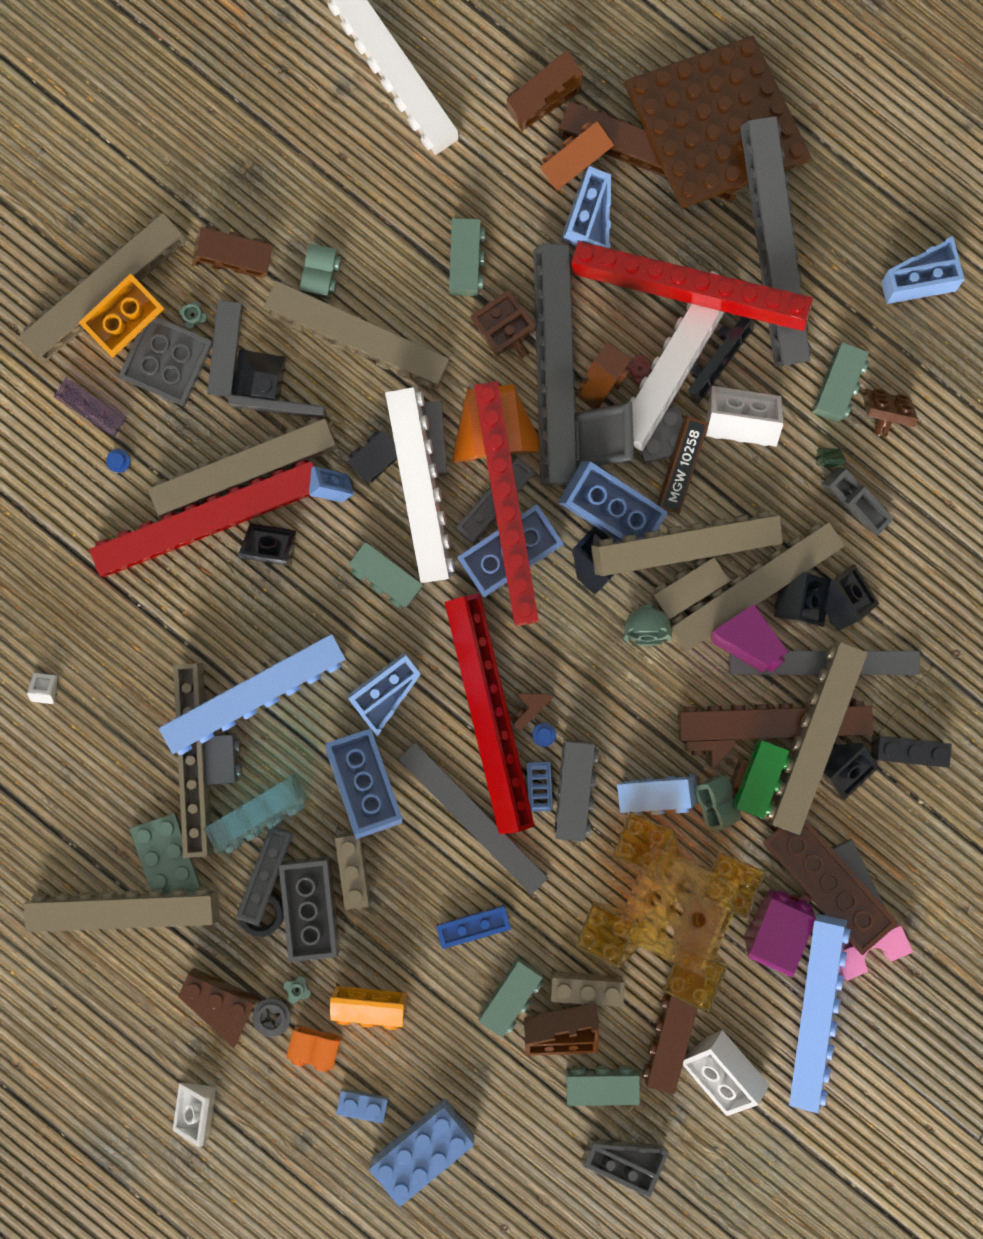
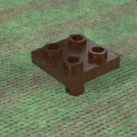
[863,389,918,437]

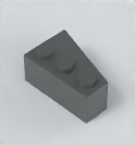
[580,1138,669,1198]

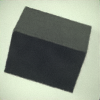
[238,523,296,567]

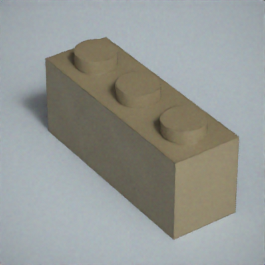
[651,557,730,619]
[335,832,371,910]
[550,971,625,1007]

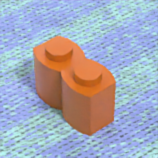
[286,1026,342,1072]

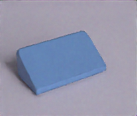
[309,466,354,502]

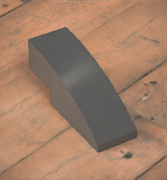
[821,467,893,536]

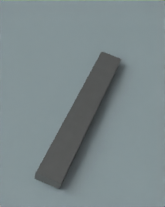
[729,651,920,675]
[398,742,548,895]

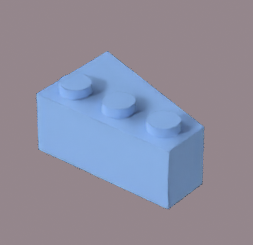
[560,166,611,248]
[881,236,964,304]
[348,652,421,737]
[617,773,699,816]

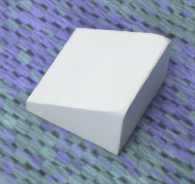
[27,673,58,704]

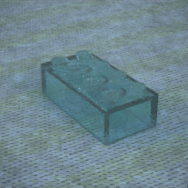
[203,775,308,854]

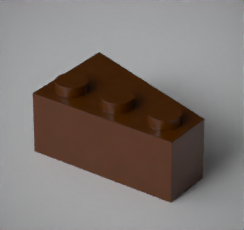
[506,50,583,131]
[191,226,273,278]
[574,342,632,409]
[178,968,258,1048]
[524,1003,599,1056]

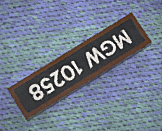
[657,416,709,514]

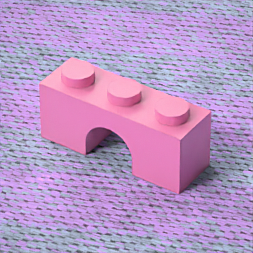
[840,924,913,981]

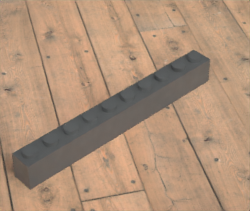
[740,116,812,367]
[533,243,578,485]

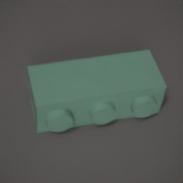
[449,218,485,296]
[811,342,869,423]
[348,542,424,609]
[478,956,543,1038]
[566,1065,640,1106]

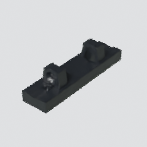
[688,316,754,403]

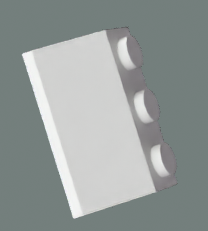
[706,386,783,446]
[683,1030,770,1116]

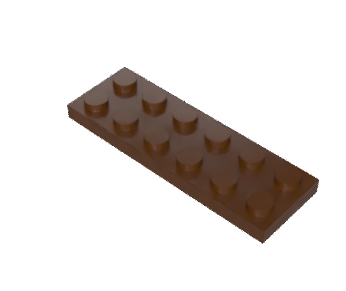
[763,820,899,955]

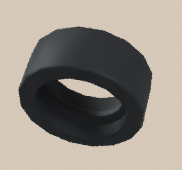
[238,891,284,937]

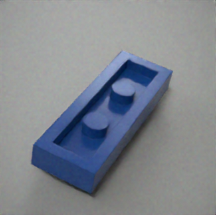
[436,905,511,949]

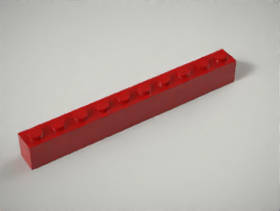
[571,241,813,331]
[474,381,539,626]
[89,460,315,577]
[444,593,535,834]

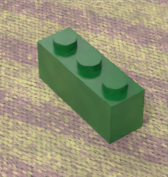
[732,739,790,819]

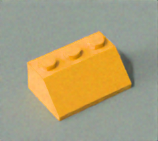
[79,273,164,358]
[330,986,407,1030]

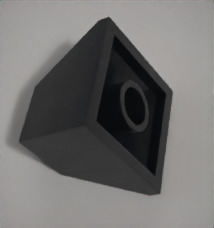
[232,349,286,401]
[572,526,614,595]
[825,564,879,631]
[774,572,831,627]
[822,743,879,800]

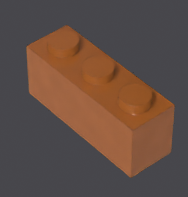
[540,120,616,191]

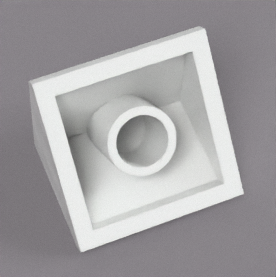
[173,1083,216,1147]

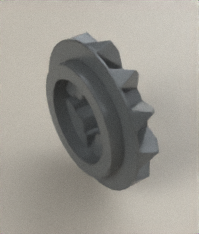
[252,997,291,1037]

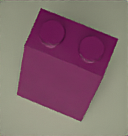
[710,604,788,673]
[744,889,816,978]

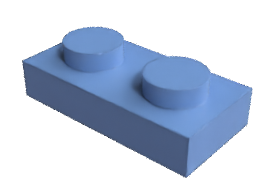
[336,1088,388,1124]

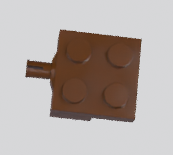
[470,290,536,359]

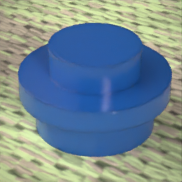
[106,449,131,473]
[532,723,556,747]

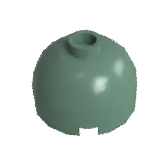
[624,605,672,646]

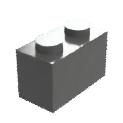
[204,734,242,785]

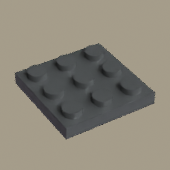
[118,317,213,407]

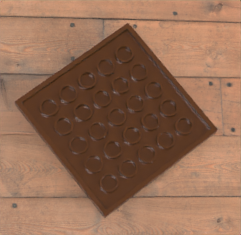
[624,35,812,209]

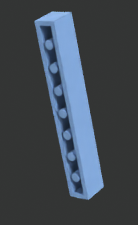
[158,634,346,756]
[789,914,851,1113]

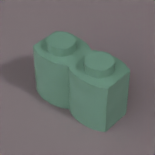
[300,244,342,299]
[695,775,741,831]

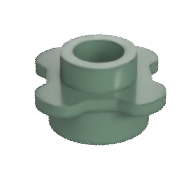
[179,301,207,329]
[283,976,311,1004]

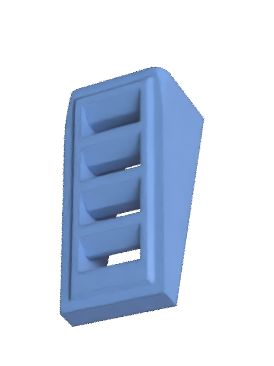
[527,761,553,812]

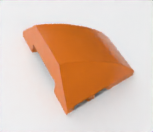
[452,384,539,463]

